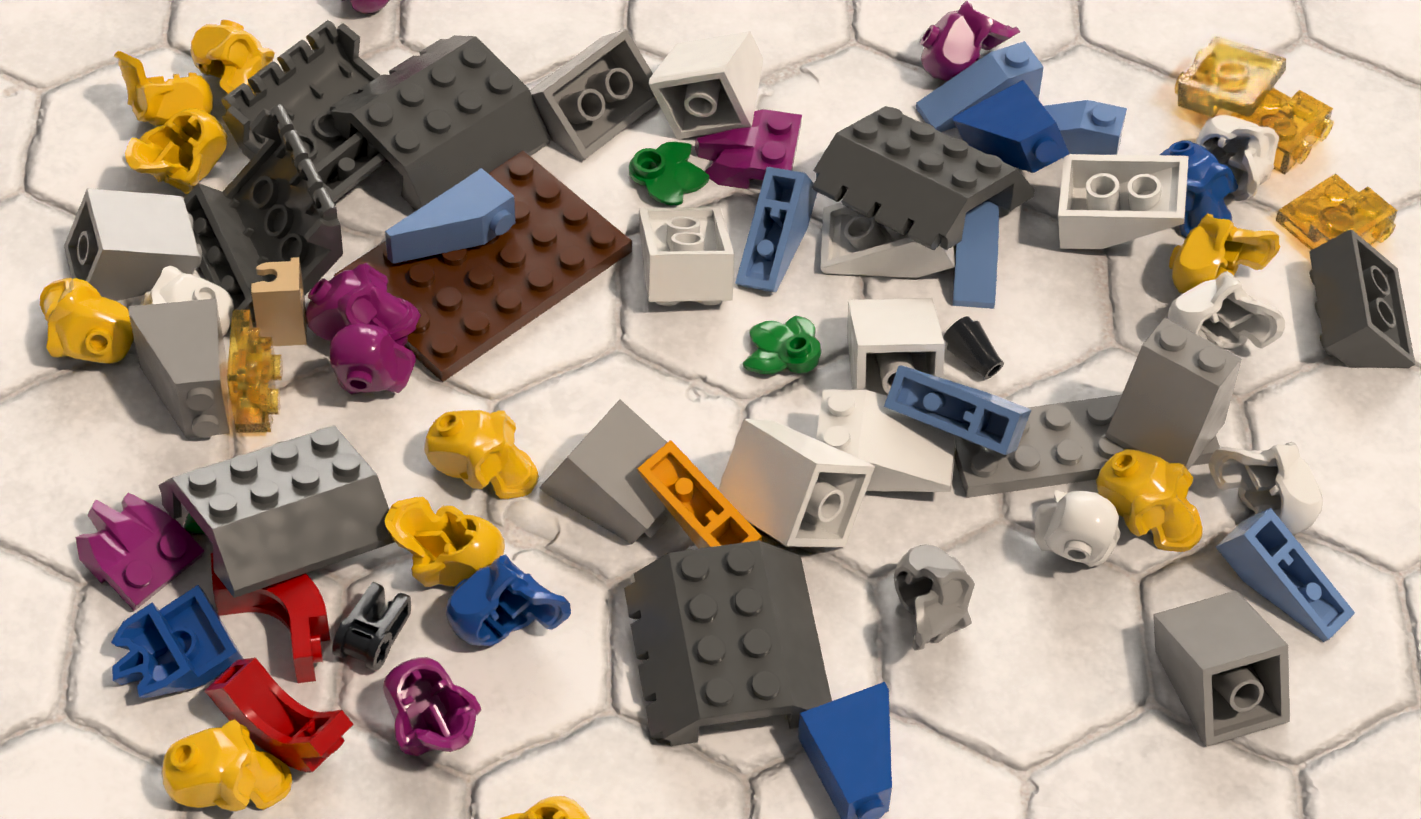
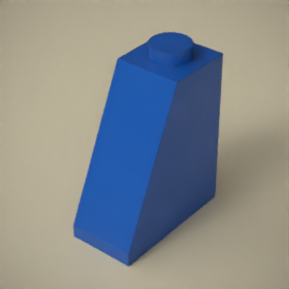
[952,80,1069,173]
[798,682,892,819]

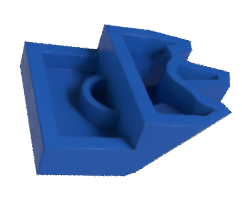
[111,585,244,699]

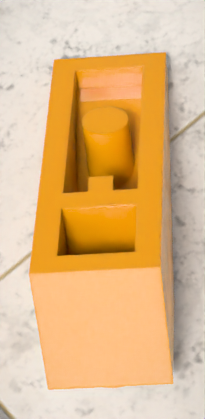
[637,440,762,549]

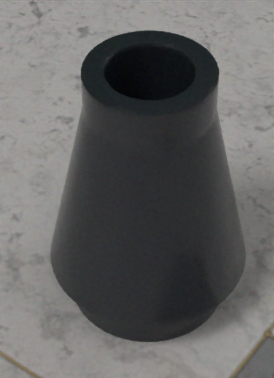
[943,316,1004,379]

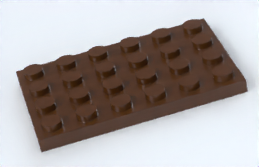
[334,150,632,382]

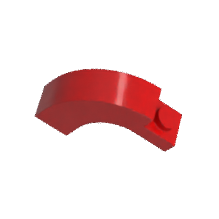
[210,553,331,683]
[204,657,354,772]

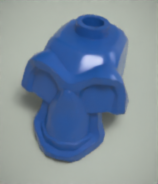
[1159,141,1238,238]
[446,554,571,646]

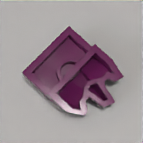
[695,109,802,189]
[75,492,204,611]

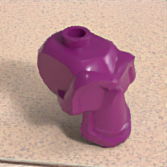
[920,1,1020,81]
[305,263,421,341]
[329,323,416,395]
[383,657,481,757]

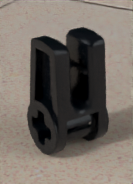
[332,582,411,671]

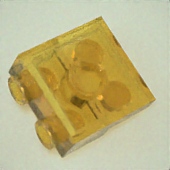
[1175,36,1286,117]
[1230,82,1334,175]
[1276,173,1398,250]
[227,310,283,433]

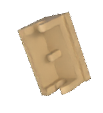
[251,257,307,347]

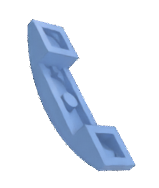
[953,200,999,309]

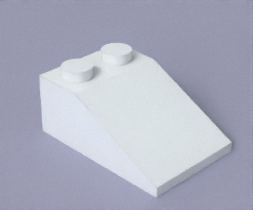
[1058,154,1188,249]
[820,202,955,278]
[639,207,734,306]
[816,390,957,492]

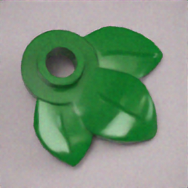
[629,142,709,205]
[743,315,822,374]

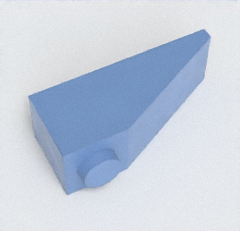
[916,41,1044,132]
[1044,100,1127,159]
[735,167,817,293]
[385,168,516,264]
[884,365,1031,455]
[1216,508,1355,642]

